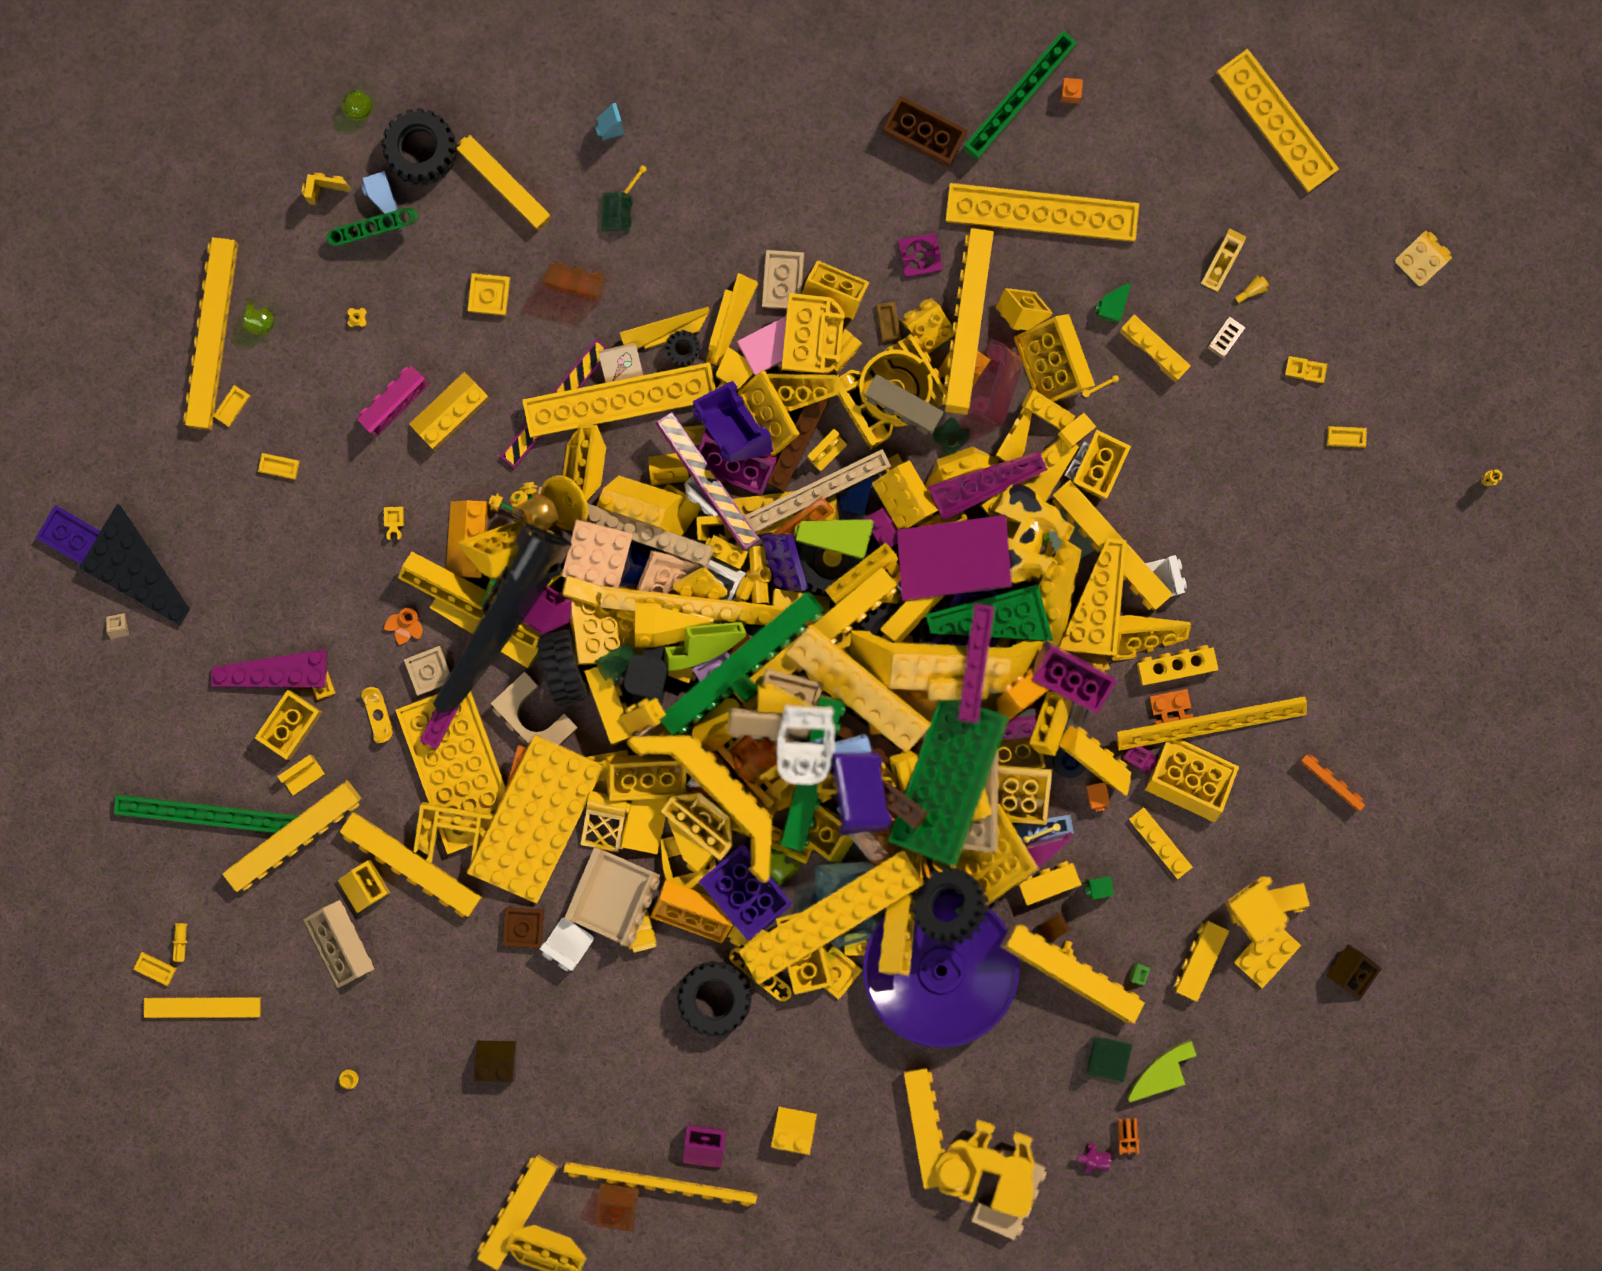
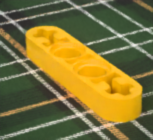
[729,947,792,1001]

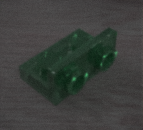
[601,191,633,233]
[594,642,635,681]

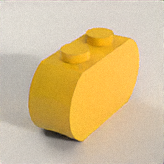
[692,698,745,752]

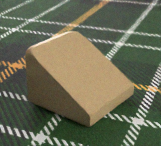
[106,613,129,639]

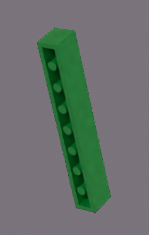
[963,31,1077,162]
[780,694,845,851]

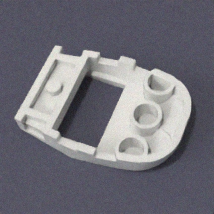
[777,705,835,784]

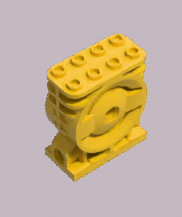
[837,334,948,450]

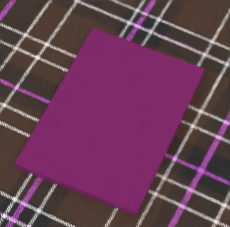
[897,515,1012,601]

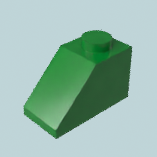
[1095,283,1131,324]

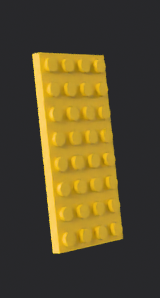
[395,691,506,854]
[467,734,604,903]

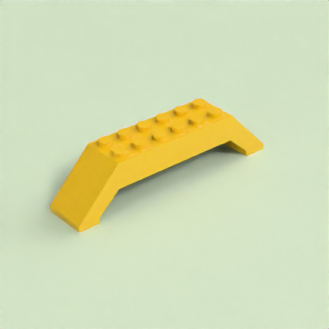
[849,630,1044,693]
[626,736,772,883]

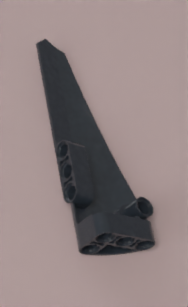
[433,523,572,714]

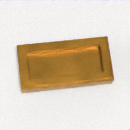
[876,301,901,343]

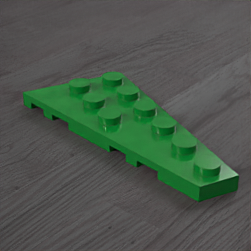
[926,585,1053,641]

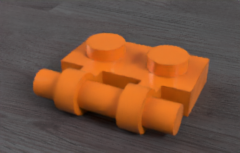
[1149,689,1193,725]

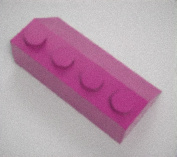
[357,366,430,438]

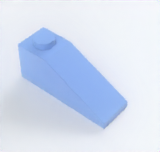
[361,171,403,230]

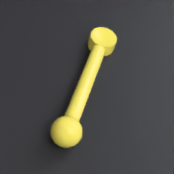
[1022,823,1060,844]

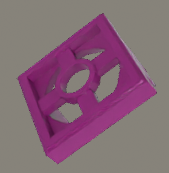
[898,233,943,278]

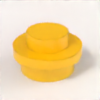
[339,1070,359,1089]

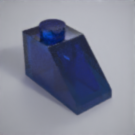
[839,477,873,517]

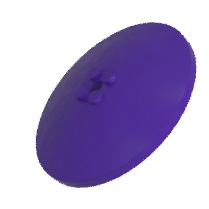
[863,892,1019,1048]

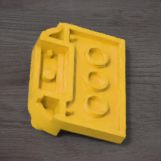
[781,293,844,375]

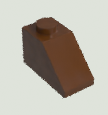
[1037,912,1071,942]

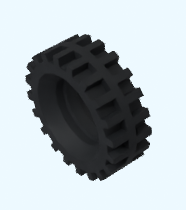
[797,542,867,597]
[860,603,932,645]
[911,867,989,946]

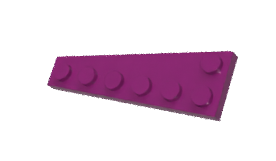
[928,451,1048,520]
[211,649,328,688]

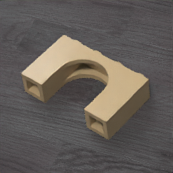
[491,672,578,745]
[971,1147,1047,1240]

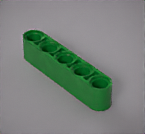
[327,208,418,246]

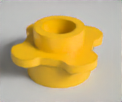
[347,308,367,327]

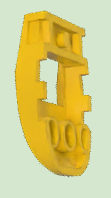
[660,836,718,895]

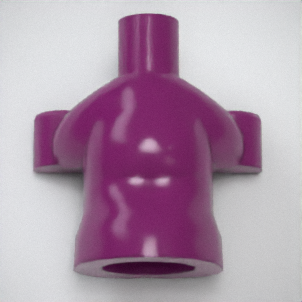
[1077,1143,1111,1174]

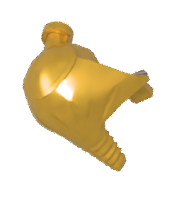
[512,492,559,530]

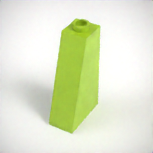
[794,520,874,560]

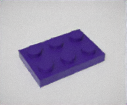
[36,505,100,564]
[762,534,808,591]

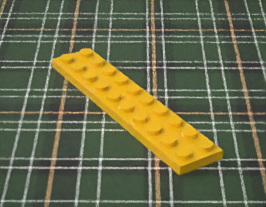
[946,183,1139,242]
[522,362,715,438]
[739,850,925,985]

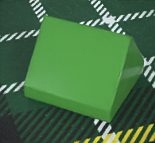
[1128,962,1150,986]

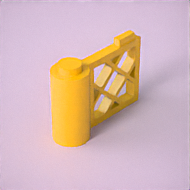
[581,791,631,852]

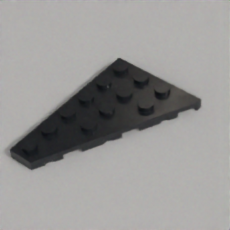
[79,504,190,626]

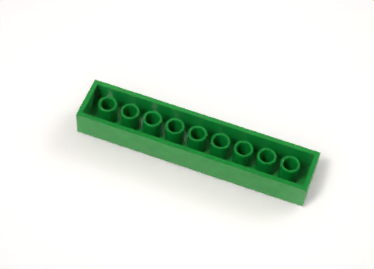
[659,592,825,736]

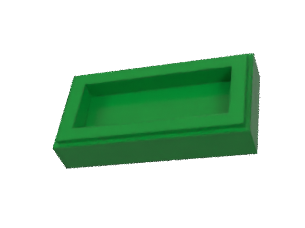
[725,668,758,703]

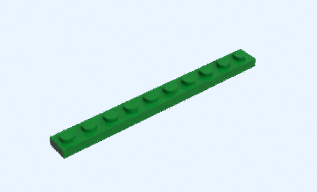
[114,794,299,833]

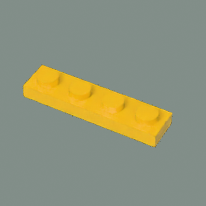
[1128,807,1192,879]

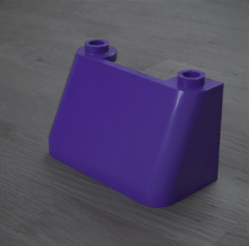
[692,381,773,463]
[830,752,892,836]

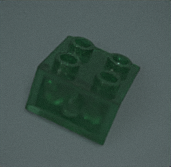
[1086,1035,1132,1082]

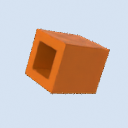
[1061,78,1083,103]
[1085,782,1111,812]

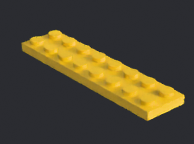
[1216,49,1339,193]
[787,625,931,753]

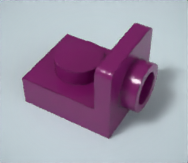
[1123,746,1157,775]

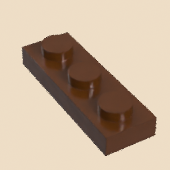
[882,779,928,829]

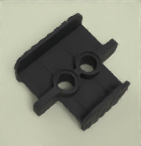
[624,646,669,707]

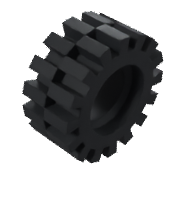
[665,330,700,366]

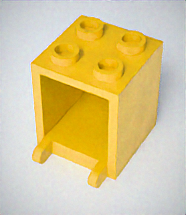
[1224,876,1288,943]

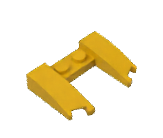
[414,802,495,863]

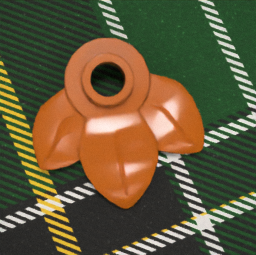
[384,608,423,645]

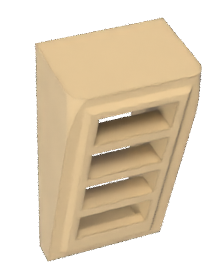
[1207,317,1245,359]

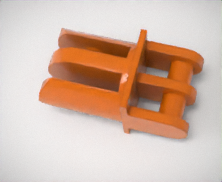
[1118,1118,1139,1155]

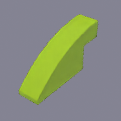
[664,622,746,671]
[1127,1040,1196,1102]

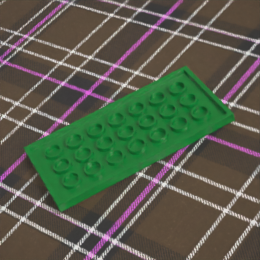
[888,699,1009,867]

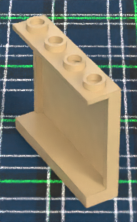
[564,847,660,947]

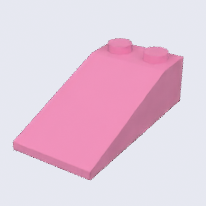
[737,316,786,376]

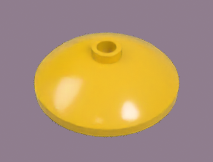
[541,475,588,531]

